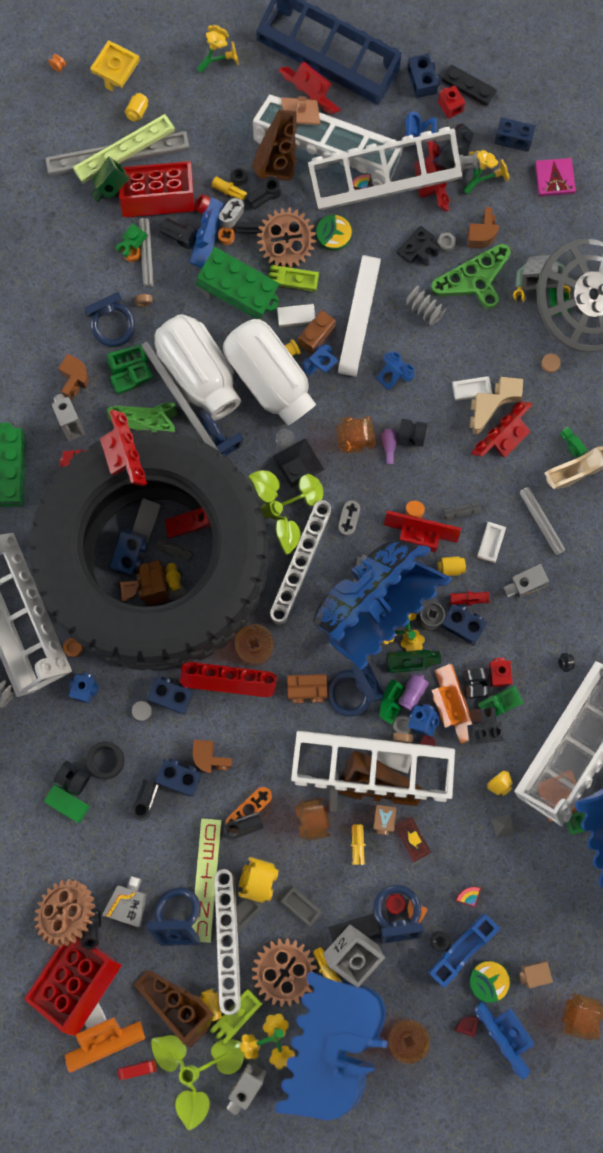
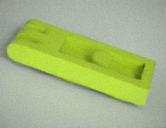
[269,265,319,292]
[210,989,263,1046]

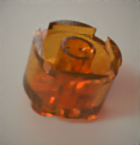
[336,416,376,453]
[235,624,274,666]
[295,797,331,841]
[562,993,603,1041]
[387,1018,430,1064]

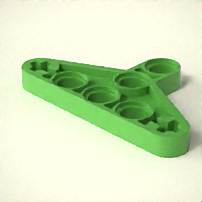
[431,244,510,309]
[106,402,177,433]

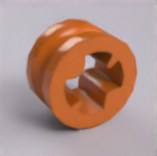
[48,54,66,72]
[218,228,235,245]

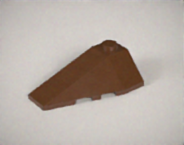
[252,109,297,181]
[338,750,424,806]
[134,970,215,1048]

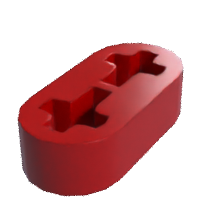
[117,1060,157,1080]

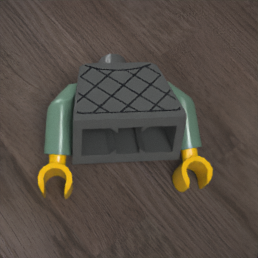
[513,253,571,302]

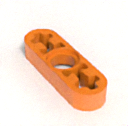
[225,787,272,833]

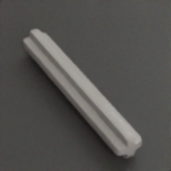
[139,218,154,287]
[520,487,565,555]

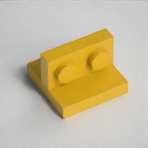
[90,40,140,91]

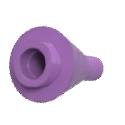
[380,429,399,464]

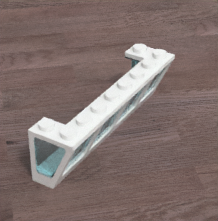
[253,95,403,186]

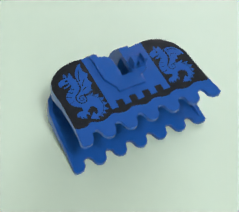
[314,540,452,670]

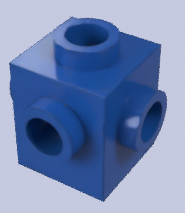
[69,672,99,704]
[408,704,440,737]

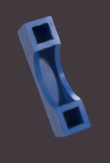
[427,913,501,988]

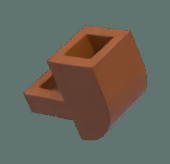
[467,207,499,249]
[58,354,89,400]
[193,740,233,774]

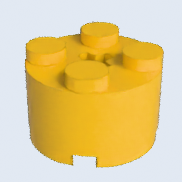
[238,857,279,903]

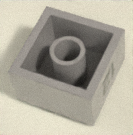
[323,924,385,987]

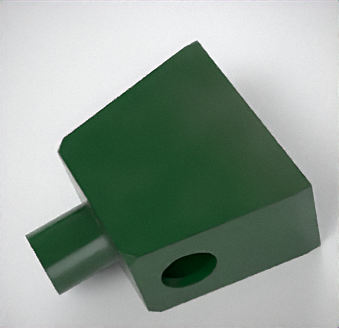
[91,156,129,202]

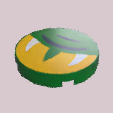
[316,215,352,251]
[469,961,510,1003]

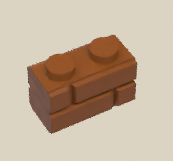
[298,310,336,355]
[136,560,170,607]
[287,674,327,704]

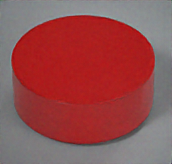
[195,194,210,214]
[385,894,406,914]

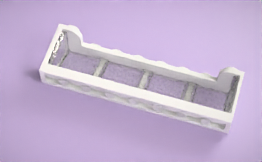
[514,661,603,826]

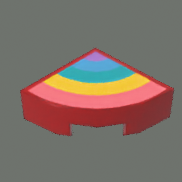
[455,887,481,907]

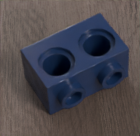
[407,53,440,98]
[494,117,536,152]
[110,528,148,575]
[440,604,487,645]
[147,676,193,715]
[155,758,202,797]

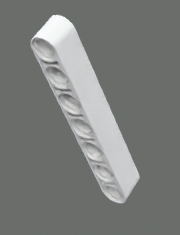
[338,255,381,377]
[270,500,331,625]
[215,869,241,1015]

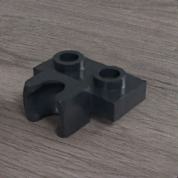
[397,226,439,266]
[467,707,503,745]

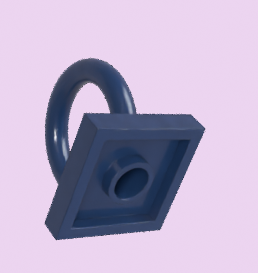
[84,292,135,347]
[199,410,244,456]
[327,663,384,717]
[373,885,424,944]
[147,888,201,946]

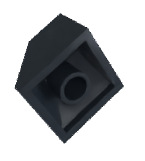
[273,438,324,488]

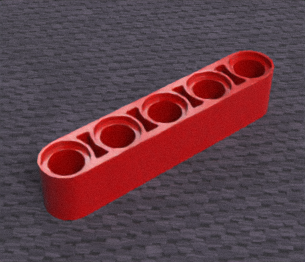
[180,662,277,697]

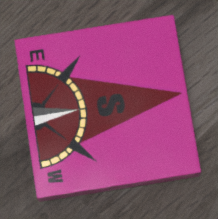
[535,158,576,197]

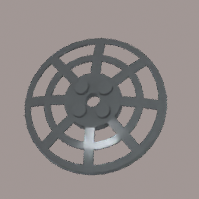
[537,239,603,352]

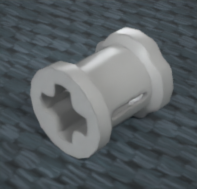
[459,152,480,172]

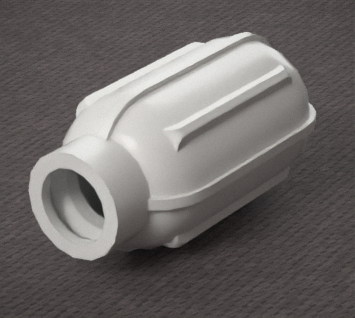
[154,314,241,420]
[223,319,316,426]

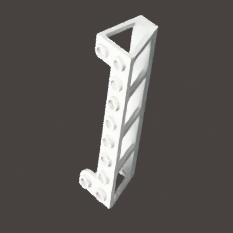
[308,127,462,211]
[0,533,72,697]
[291,730,455,802]

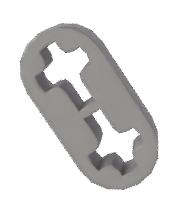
[219,198,244,229]
[338,501,360,537]

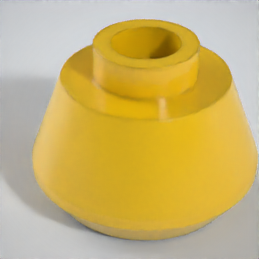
[487,770,513,796]

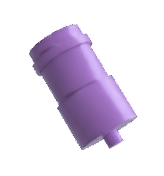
[398,674,429,712]

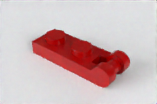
[165,507,211,539]

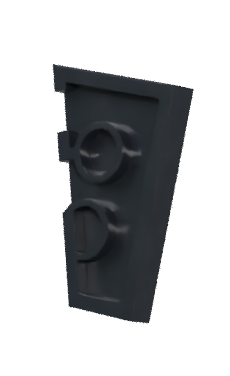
[432,123,474,181]

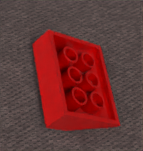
[120,161,195,217]
[24,936,122,1037]

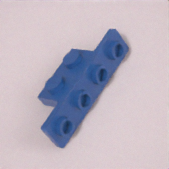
[189,197,226,269]
[475,1001,535,1080]

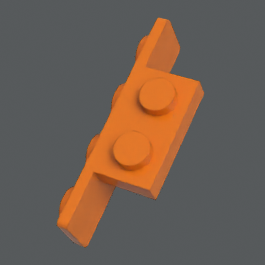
[432,664,473,743]
[65,1018,145,1073]

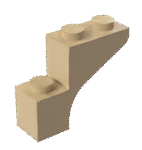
[469,377,523,434]
[545,446,603,489]

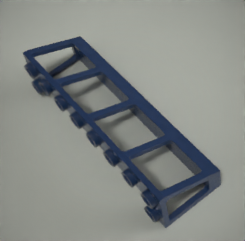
[256,0,402,105]

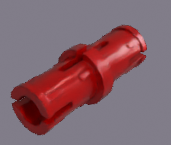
[450,591,490,606]

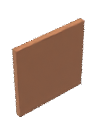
[281,96,320,126]

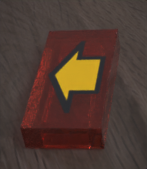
[394,817,431,862]

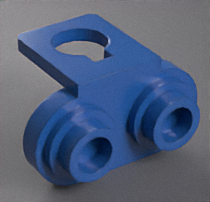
[405,111,437,147]
[302,345,338,375]
[376,351,415,390]

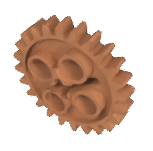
[257,208,316,268]
[34,879,95,947]
[252,938,317,1007]

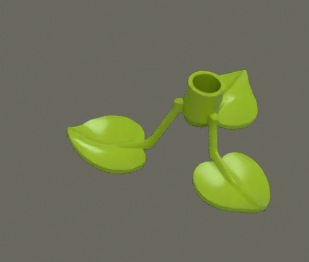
[248,470,324,555]
[151,1035,245,1130]

